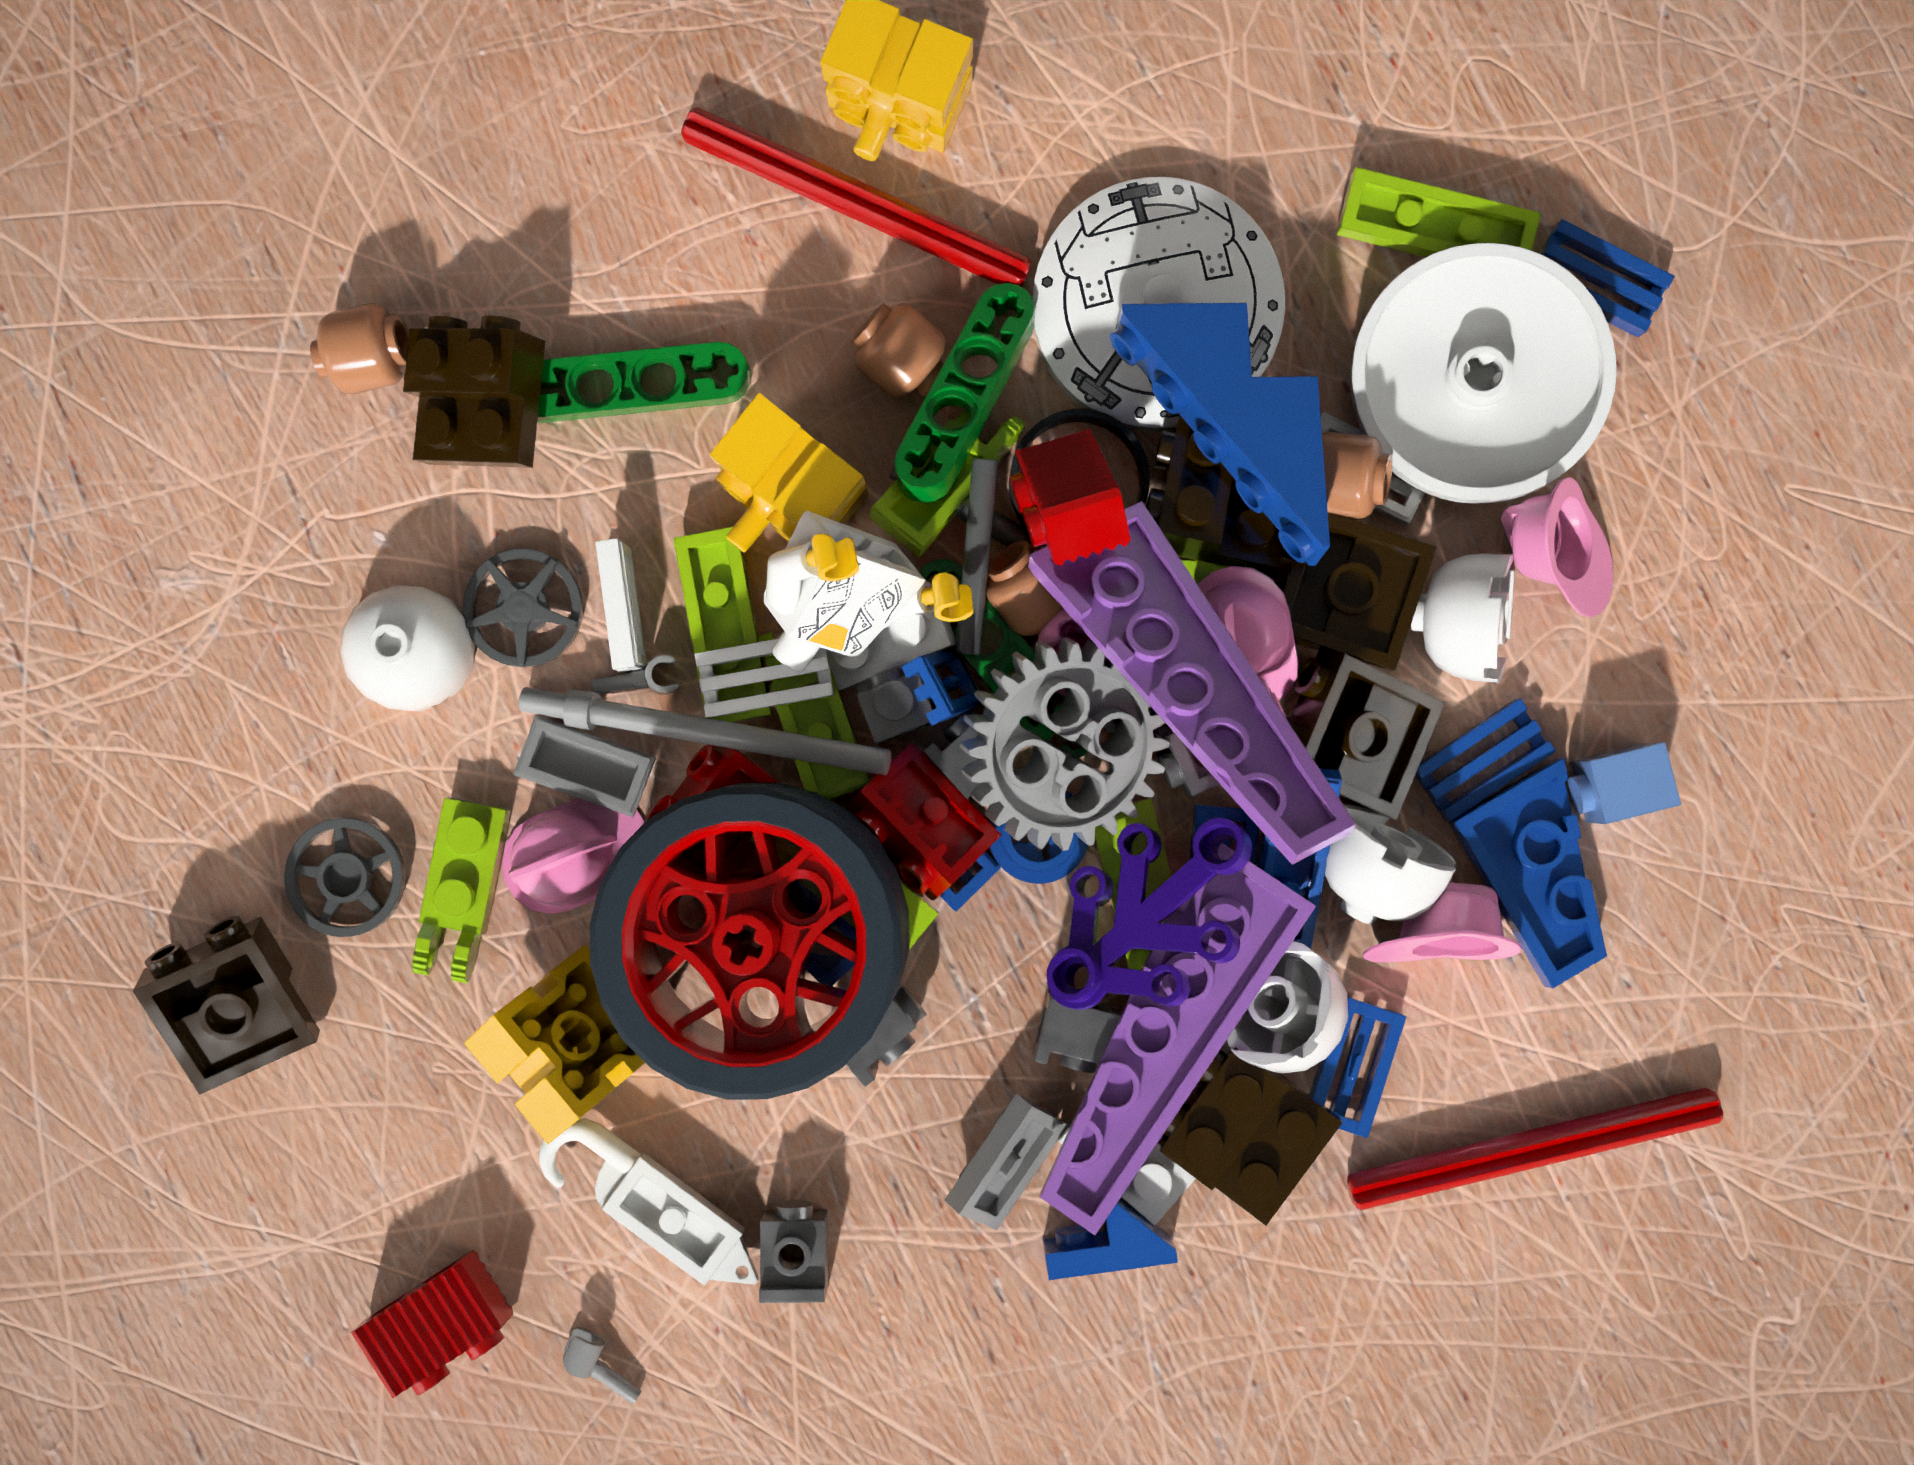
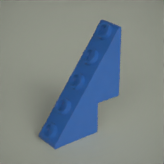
[1110,303,1330,566]

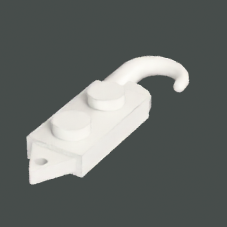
[539,1118,759,1286]

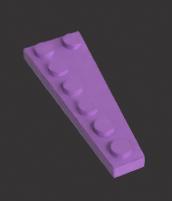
[1028,501,1356,865]
[1040,843,1316,1235]

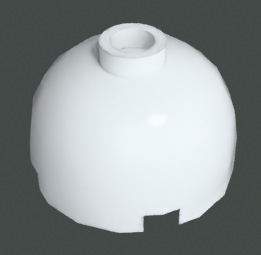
[1411,553,1514,683]
[340,585,475,712]
[1325,805,1456,924]
[1227,941,1348,1074]

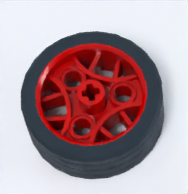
[590,783,909,1100]

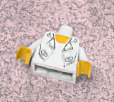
[764,510,973,672]

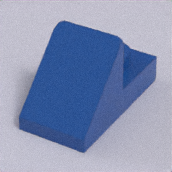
[1043,1197,1178,1280]

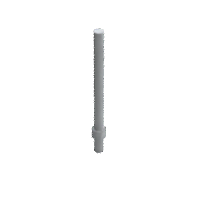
[518,687,891,775]

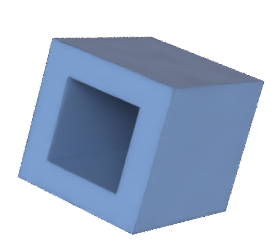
[1568,742,1681,824]

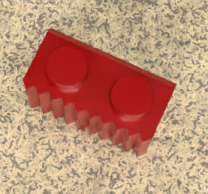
[1009,429,1131,567]
[351,1250,514,1398]

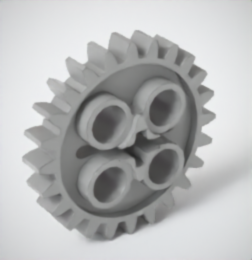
[960,637,1170,851]

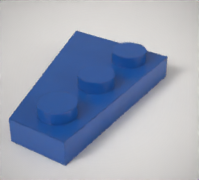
[1448,758,1607,989]

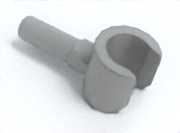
[592,655,681,695]
[563,1327,641,1404]

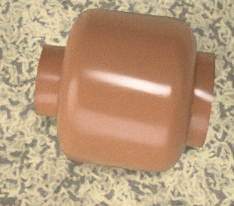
[310,303,409,394]
[851,303,947,399]
[1322,432,1392,519]
[986,540,1063,636]

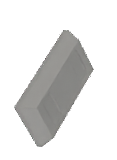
[513,715,656,818]

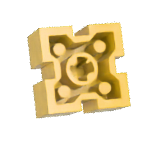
[820,0,973,161]
[709,393,869,552]
[464,944,645,1144]

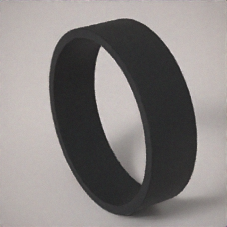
[1009,409,1150,529]

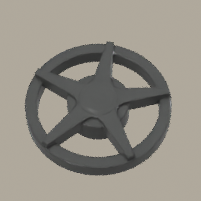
[463,549,583,667]
[284,818,406,937]

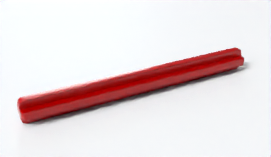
[681,107,1031,287]
[1347,1088,1723,1210]

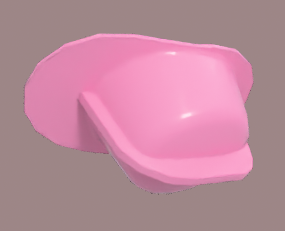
[1501,477,1613,618]
[1198,566,1298,700]
[501,798,645,914]
[1363,882,1521,962]

